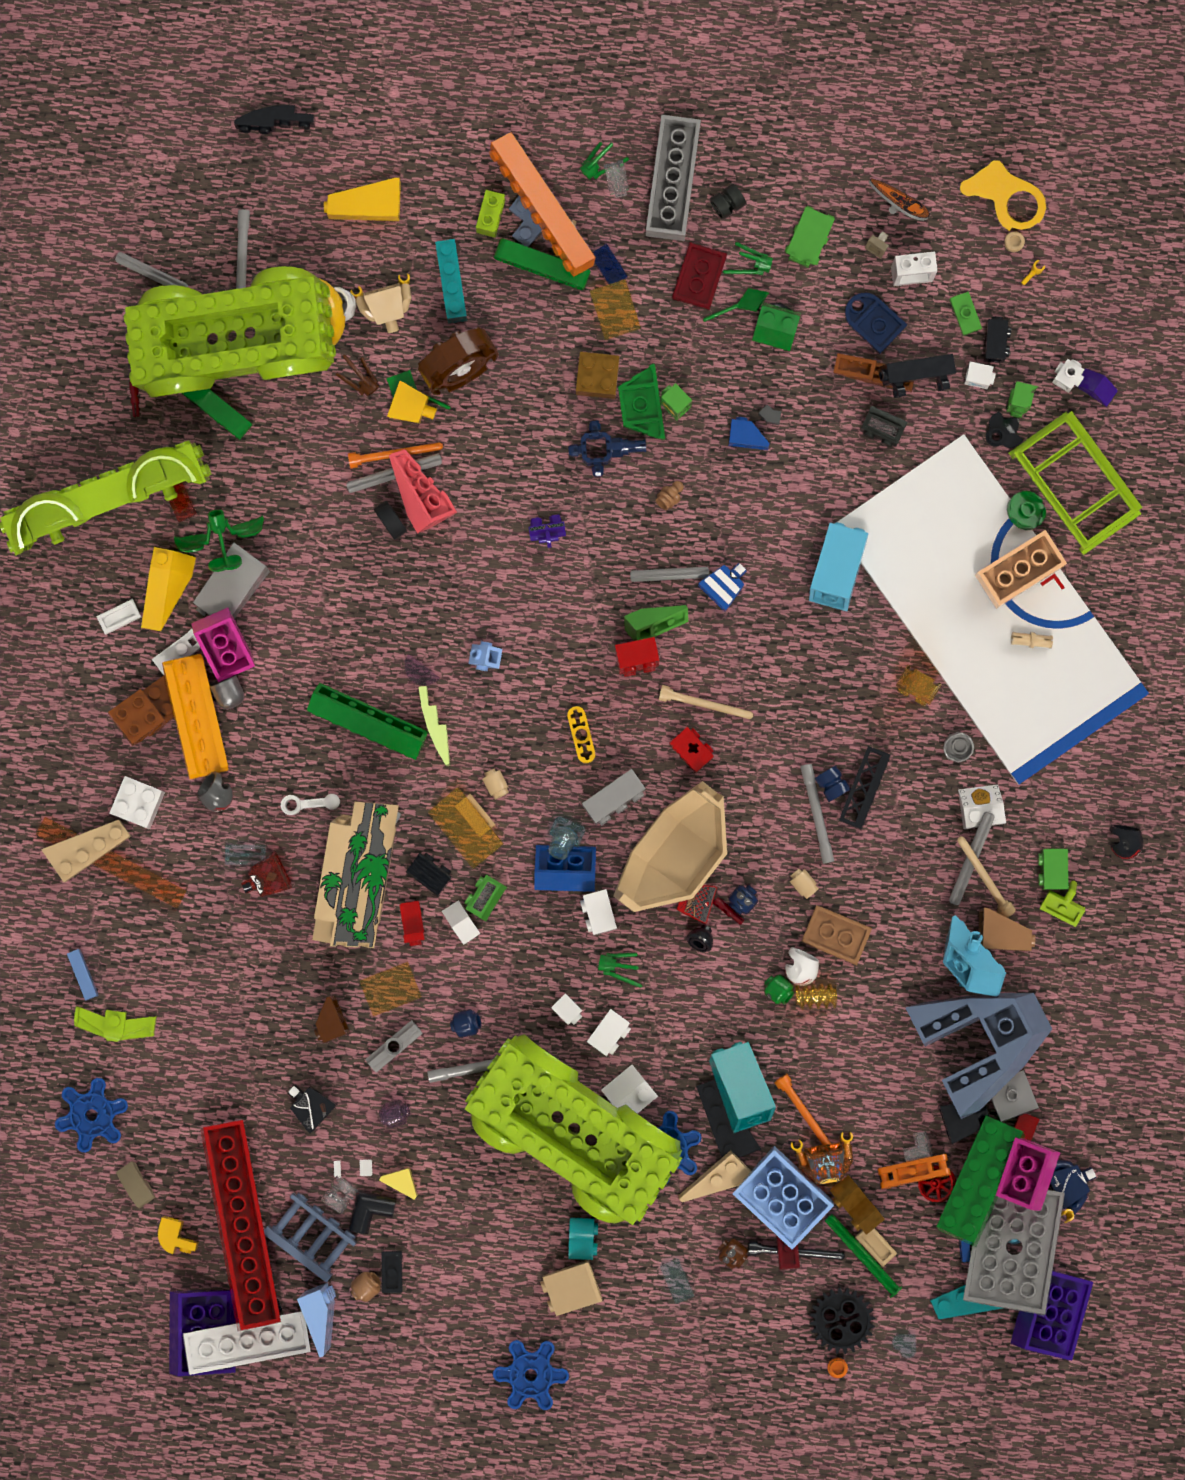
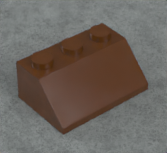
[314,996,350,1043]

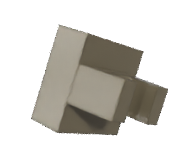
[865,231,889,259]

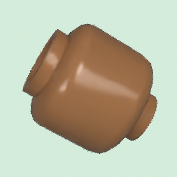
[351,1271,381,1302]

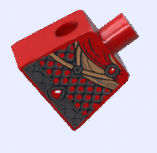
[676,885,717,924]

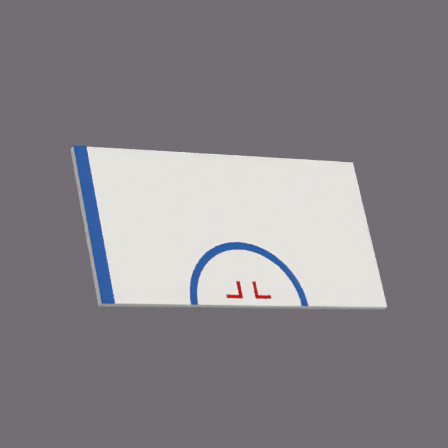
[838,434,1149,785]

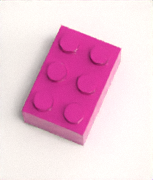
[191,607,255,682]
[996,1138,1060,1211]

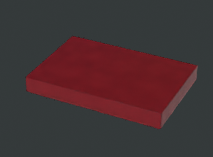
[672,242,727,311]

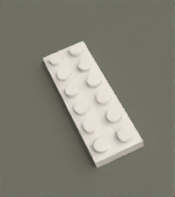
[183,1311,311,1375]

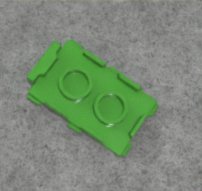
[784,206,835,268]

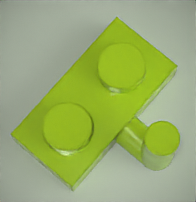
[1040,881,1085,927]

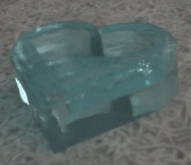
[892,1334,916,1358]

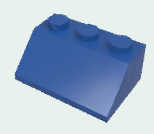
[534,845,596,892]

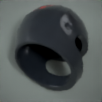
[1109,824,1144,859]

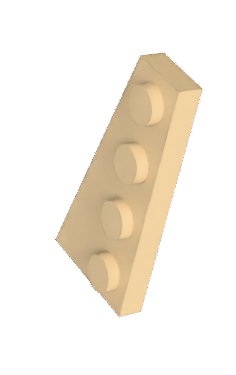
[41,820,131,883]

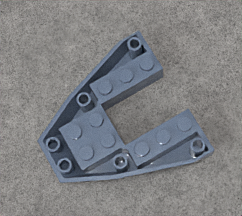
[905,993,1052,1119]

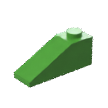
[624,605,688,641]

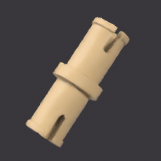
[1011,632,1053,648]

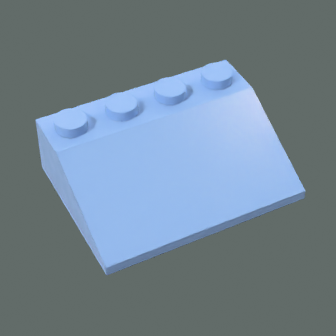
[733,1146,834,1249]
[297,1283,336,1357]

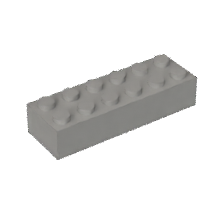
[646,115,701,241]

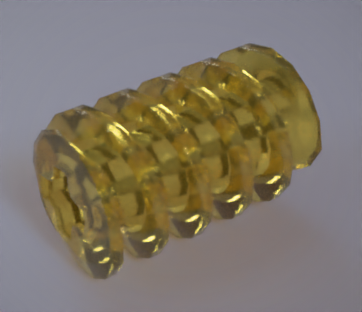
[795,983,837,1010]

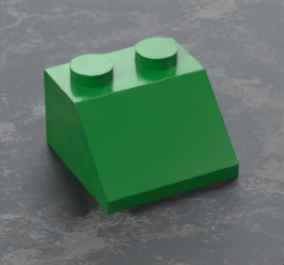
[752,302,801,351]

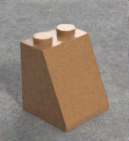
[979,908,1035,951]

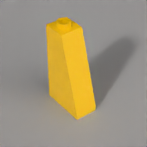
[324,178,401,221]

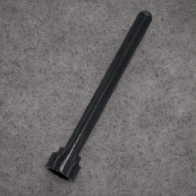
[748,1240,845,1260]

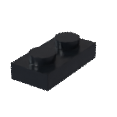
[381,1251,403,1293]

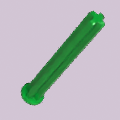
[825,1214,902,1298]

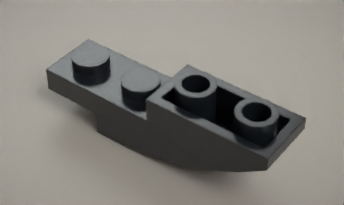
[234,105,316,135]

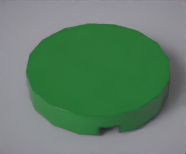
[1007,491,1046,530]

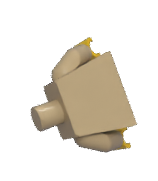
[350,274,412,333]

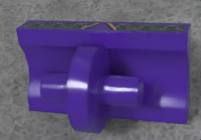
[529,515,566,548]

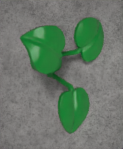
[174,510,264,572]

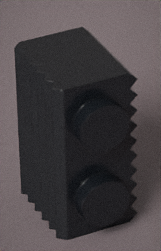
[406,853,453,897]

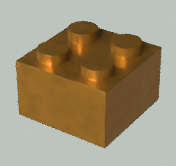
[576,352,620,399]

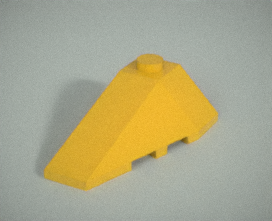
[141,547,196,631]

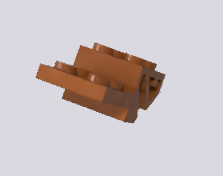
[108,675,175,746]

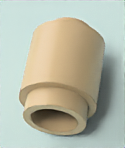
[482,768,509,800]
[790,869,819,899]

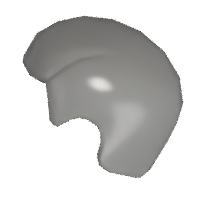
[943,732,974,763]

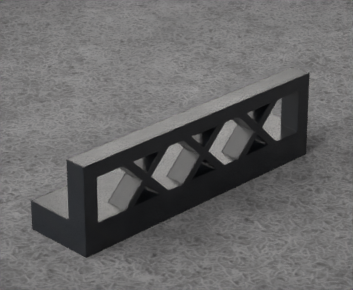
[839,746,891,831]

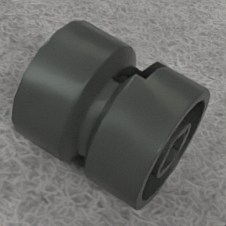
[709,183,747,220]

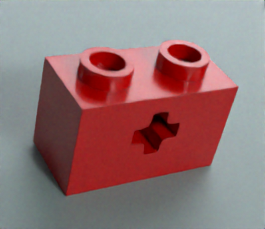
[669,727,714,773]

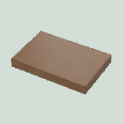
[801,905,872,965]

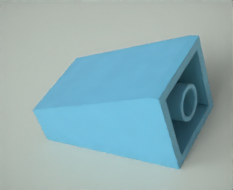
[809,522,868,611]

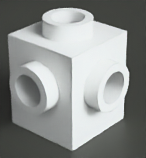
[1052,359,1084,393]

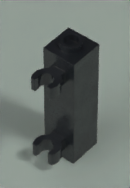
[879,354,956,398]

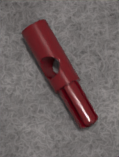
[129,382,140,418]
[713,897,744,925]

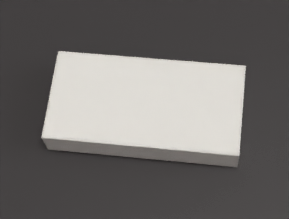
[96,599,142,635]

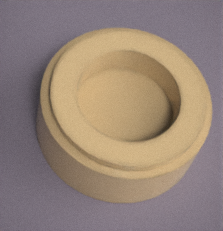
[1004,232,1025,252]

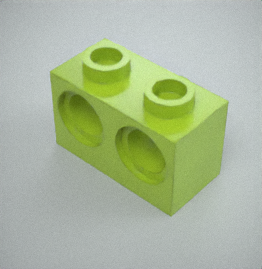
[476,190,506,238]

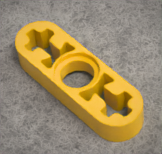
[567,706,595,764]

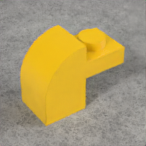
[158,1216,199,1254]

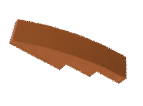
[833,353,914,392]

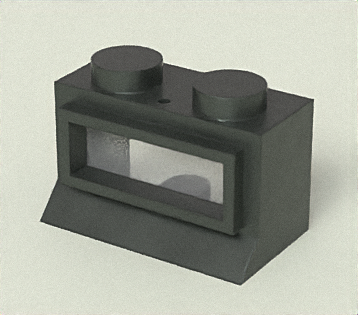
[860,406,908,448]

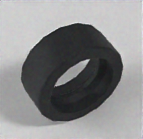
[374,501,407,540]

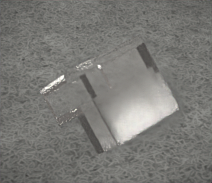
[903,1131,933,1162]

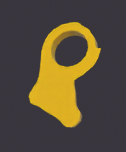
[960,160,1046,231]

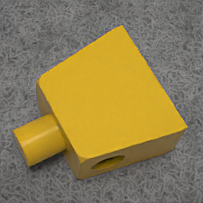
[387,381,437,424]

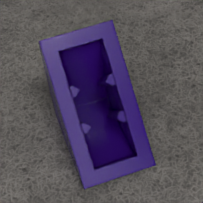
[1075,368,1118,407]

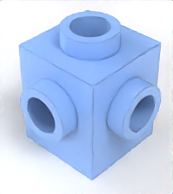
[469,641,503,671]

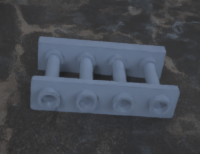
[264,1192,357,1283]

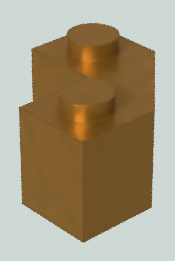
[830,1175,885,1235]

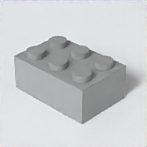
[582,769,646,826]

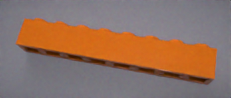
[489,132,595,277]

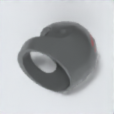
[197,771,233,812]

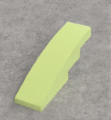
[419,686,450,766]

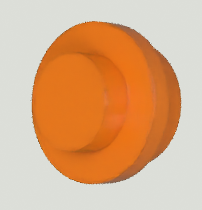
[827,1357,848,1378]

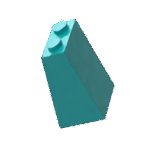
[709,1042,776,1133]

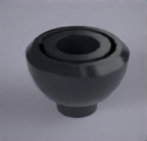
[686,925,713,952]

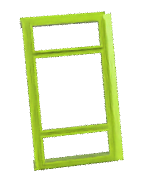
[1009,411,1143,555]

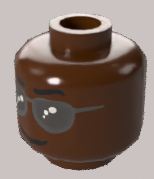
[718,1239,749,1269]

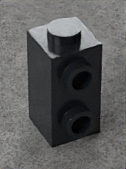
[984,316,1011,363]

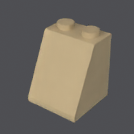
[540,1260,602,1316]

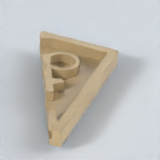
[678,1150,751,1202]

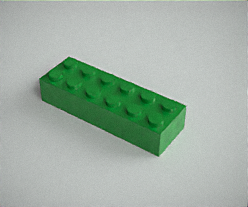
[936,1116,1025,1247]

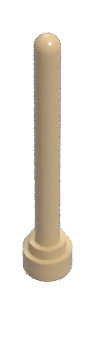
[658,685,753,719]
[957,836,1016,917]

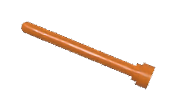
[348,442,443,469]
[774,1074,838,1158]

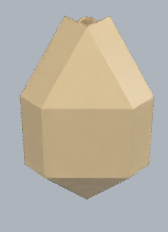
[613,781,727,912]

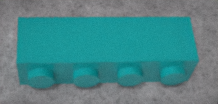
[435,239,468,324]

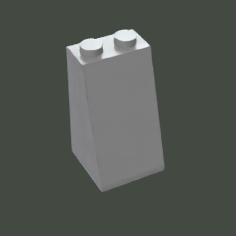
[193,543,270,619]

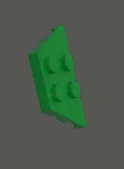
[618,364,665,440]

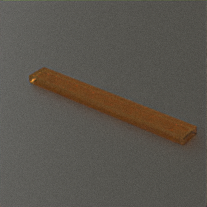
[36,817,187,909]

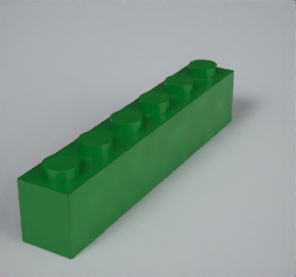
[307,683,429,760]

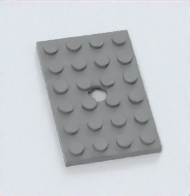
[963,1190,1065,1315]

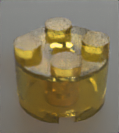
[895,665,942,707]

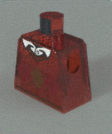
[241,850,292,897]

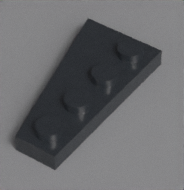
[696,1079,761,1158]

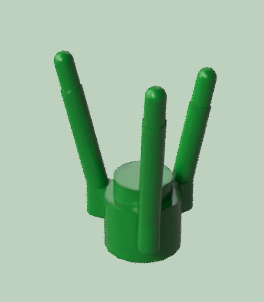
[579,142,629,180]
[723,242,773,276]
[598,953,642,988]

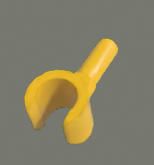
[1021,260,1045,285]

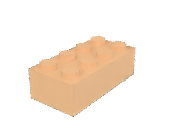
[975,530,1067,609]

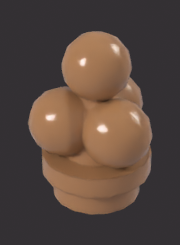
[656,481,684,510]

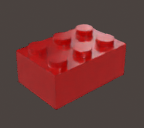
[615,637,660,677]

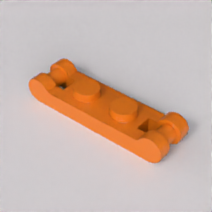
[877,1154,951,1189]

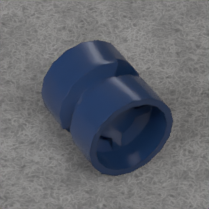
[815,765,851,802]

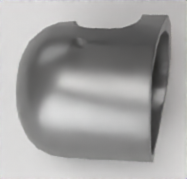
[209,675,244,709]

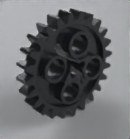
[809,1287,875,1354]

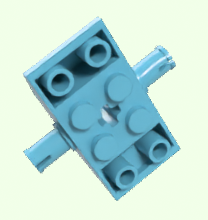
[943,915,1006,997]

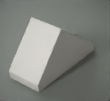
[442,900,480,945]

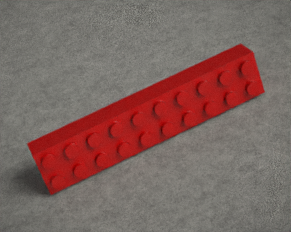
[200,1120,281,1331]

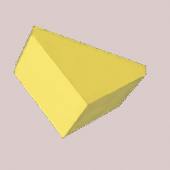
[379,1168,418,1200]

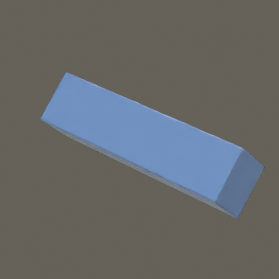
[67,949,99,1000]

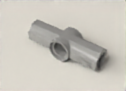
[365,1020,423,1073]

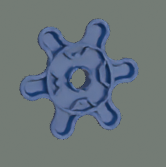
[55,1078,128,1153]
[658,1111,702,1183]
[493,1340,569,1410]

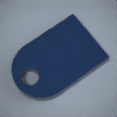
[845,293,907,354]

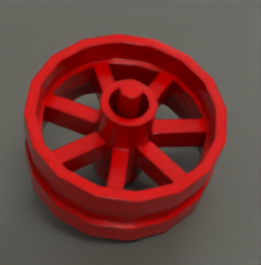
[918,1165,957,1202]

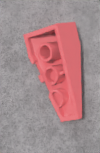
[389,449,457,533]

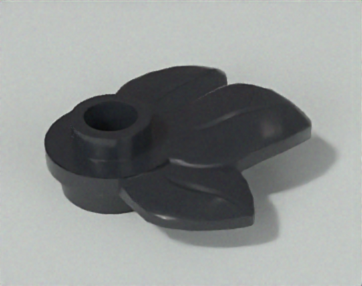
[986,412,1023,448]

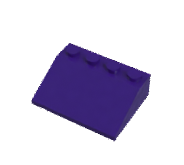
[1010,1270,1093,1361]
[169,1290,236,1376]

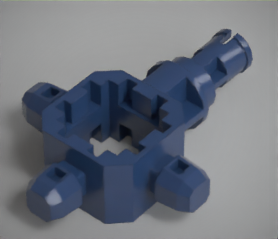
[568,421,646,477]

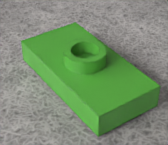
[949,291,982,336]

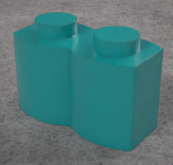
[568,1217,598,1260]

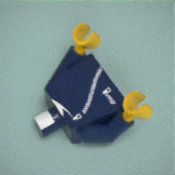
[1050,1160,1096,1223]

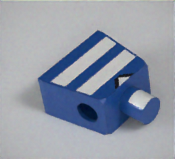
[698,563,747,612]

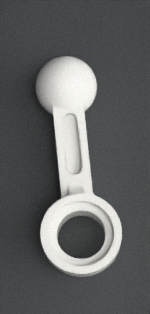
[281,794,340,815]

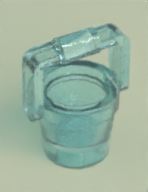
[548,816,586,860]

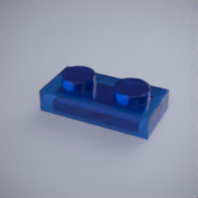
[592,244,628,288]

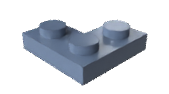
[509,196,542,247]

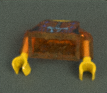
[791,1132,853,1192]

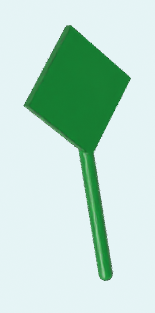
[703,288,769,322]
[386,370,451,410]

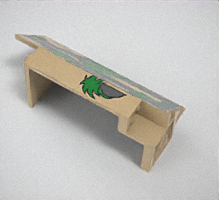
[312,801,399,948]

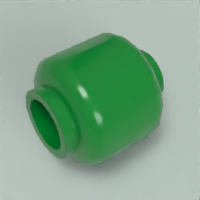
[764,975,794,1005]

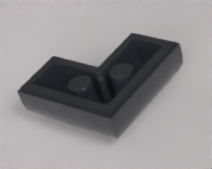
[349,1190,397,1234]

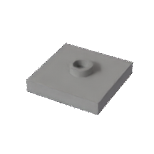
[991,1070,1039,1122]

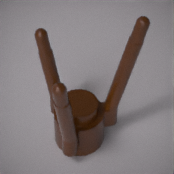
[336,354,379,397]

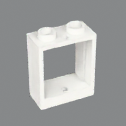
[891,252,937,286]

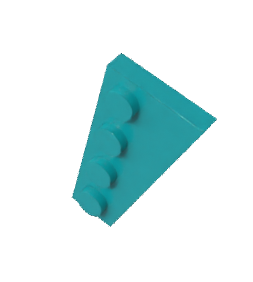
[930,1284,1003,1319]

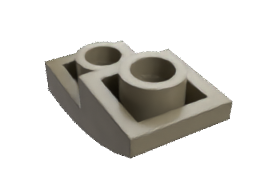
[116,1161,156,1209]

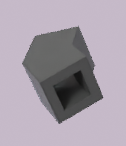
[758,404,781,425]

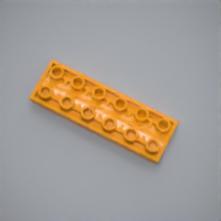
[162,654,228,780]

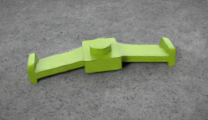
[74,1006,157,1042]

